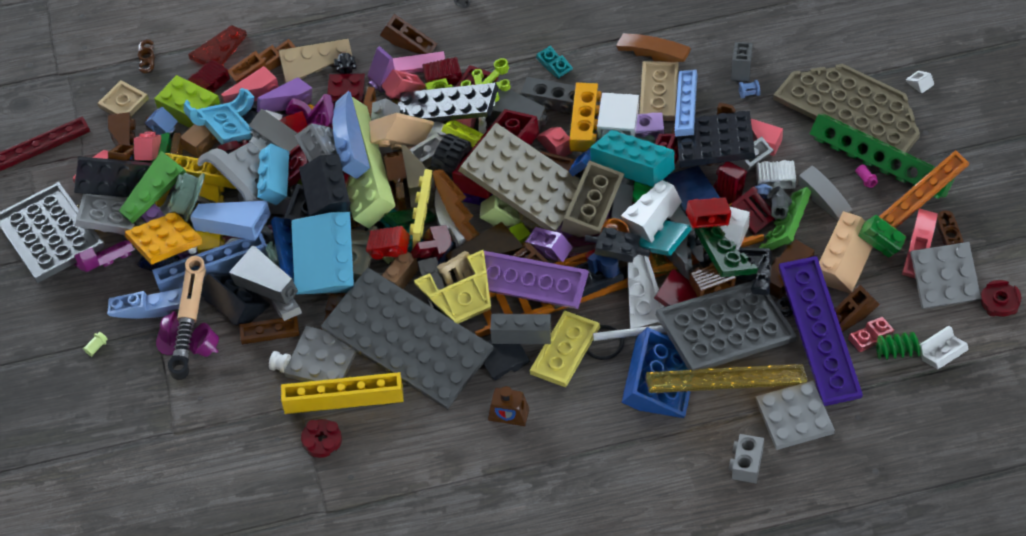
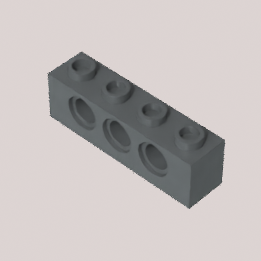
[521,77,576,114]

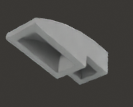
[798,165,852,221]

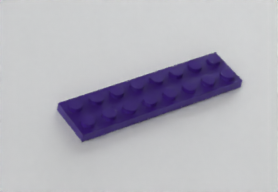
[778,256,863,406]

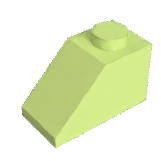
[480,195,523,226]

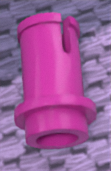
[855,165,878,188]

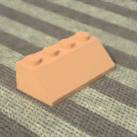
[819,211,873,294]

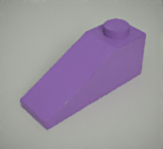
[368,46,395,93]
[257,77,312,112]

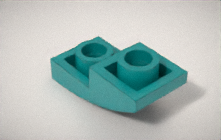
[536,45,573,78]

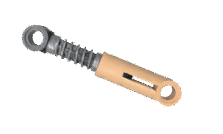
[168,256,206,380]

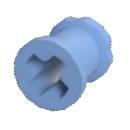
[739,80,760,98]

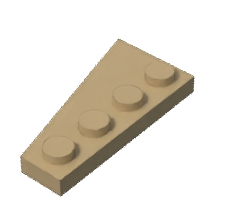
[279,39,352,83]

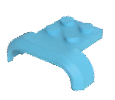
[184,88,255,144]

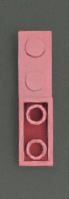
[902,209,938,279]

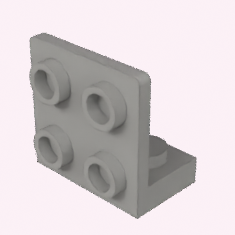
[295,124,337,162]

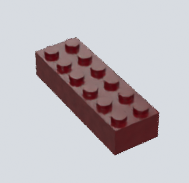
[452,109,539,199]

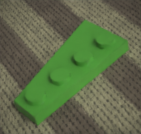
[119,151,187,224]
[759,187,811,250]

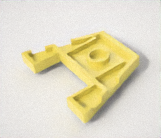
[414,250,491,324]

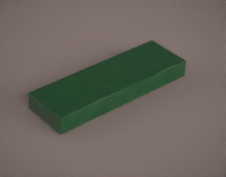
[383,207,436,228]

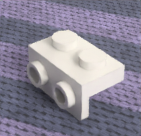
[920,326,969,369]

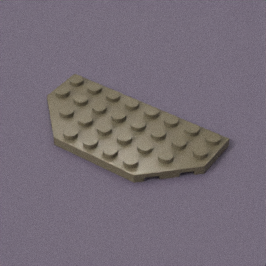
[773,64,920,161]

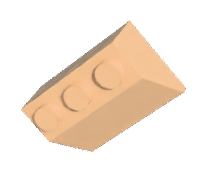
[369,113,434,150]

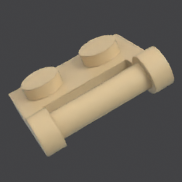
[437,251,474,286]

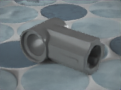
[767,186,792,220]

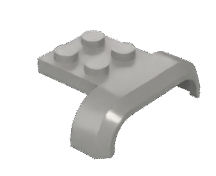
[197,142,261,202]

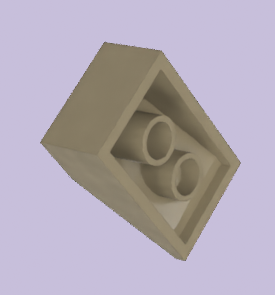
[401,145,435,209]

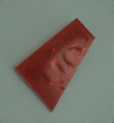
[188,25,247,65]

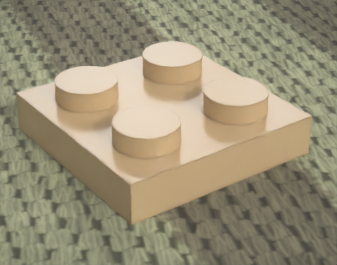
[98,80,149,116]

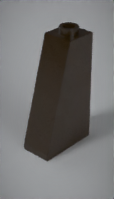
[445,222,524,275]

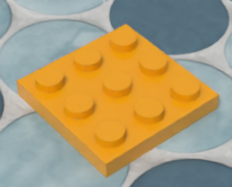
[125,212,203,265]

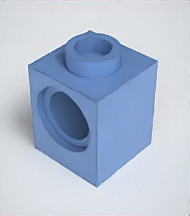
[145,107,178,135]

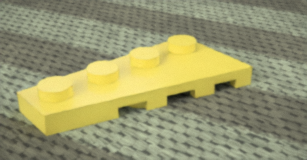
[409,169,432,249]

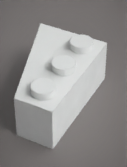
[621,180,682,243]

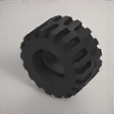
[431,133,471,181]

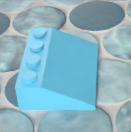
[291,212,354,294]

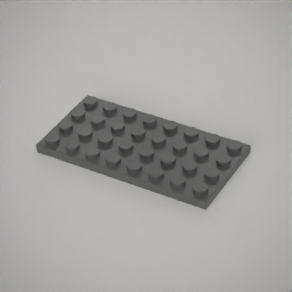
[321,267,494,410]

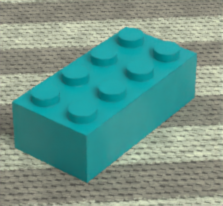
[590,130,675,187]

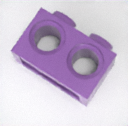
[525,227,573,262]

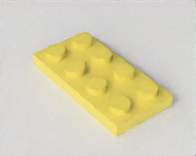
[530,311,600,387]

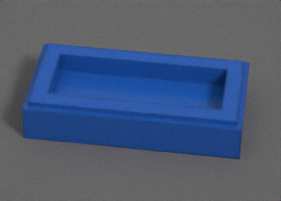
[569,148,591,176]

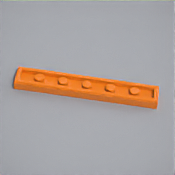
[879,150,969,228]

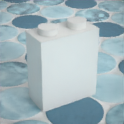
[597,93,639,139]

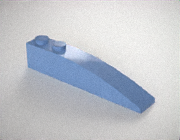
[333,91,370,179]

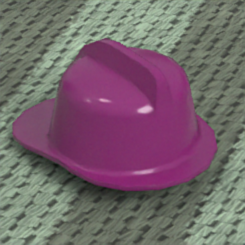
[156,311,180,355]
[188,322,219,357]

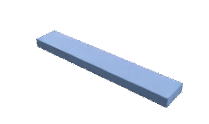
[675,70,697,136]

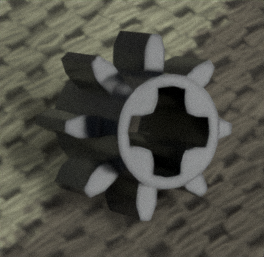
[334,53,356,74]

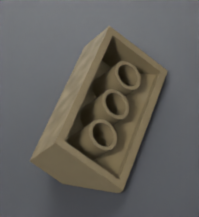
[561,161,624,237]

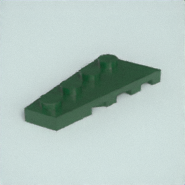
[694,226,758,277]

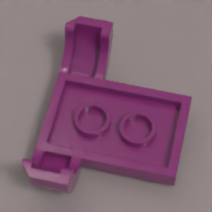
[285,94,334,129]
[74,240,134,272]

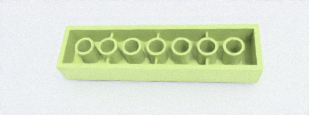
[332,97,395,228]

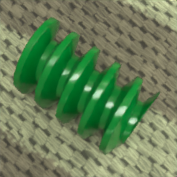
[876,332,920,361]

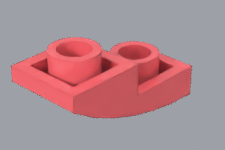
[848,317,894,352]

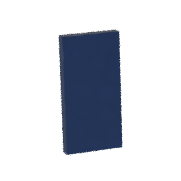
[664,166,720,216]

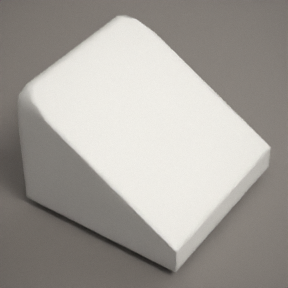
[906,71,934,93]

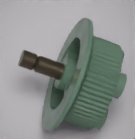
[168,173,216,222]

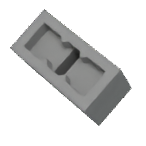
[729,434,764,483]

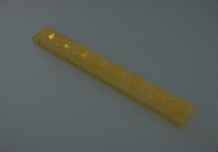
[645,364,807,393]

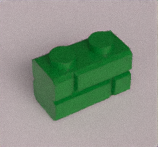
[858,215,906,258]

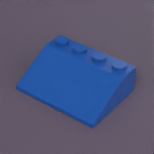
[621,327,694,418]

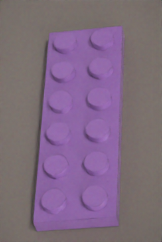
[484,251,589,309]

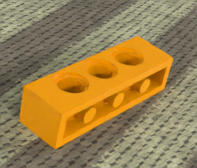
[569,83,602,152]

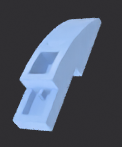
[107,288,182,319]

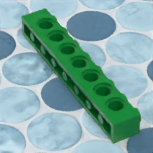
[809,114,955,199]

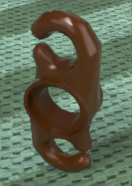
[138,39,155,73]

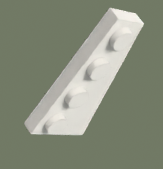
[627,255,664,329]

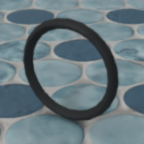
[586,325,624,360]

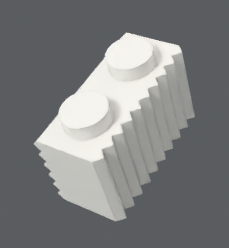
[756,160,796,189]

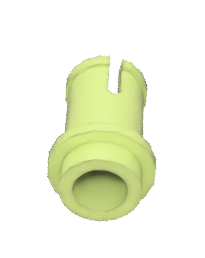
[83,332,108,357]

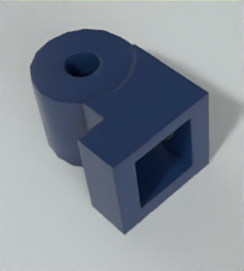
[587,252,619,278]

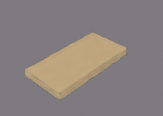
[640,61,678,121]

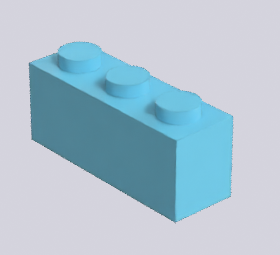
[257,143,289,205]

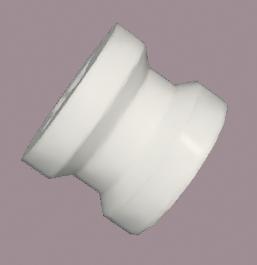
[269,351,291,373]

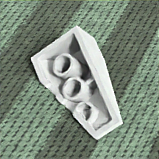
[670,206,750,251]

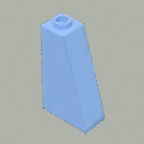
[190,201,271,241]

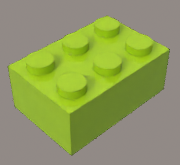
[154,75,220,128]

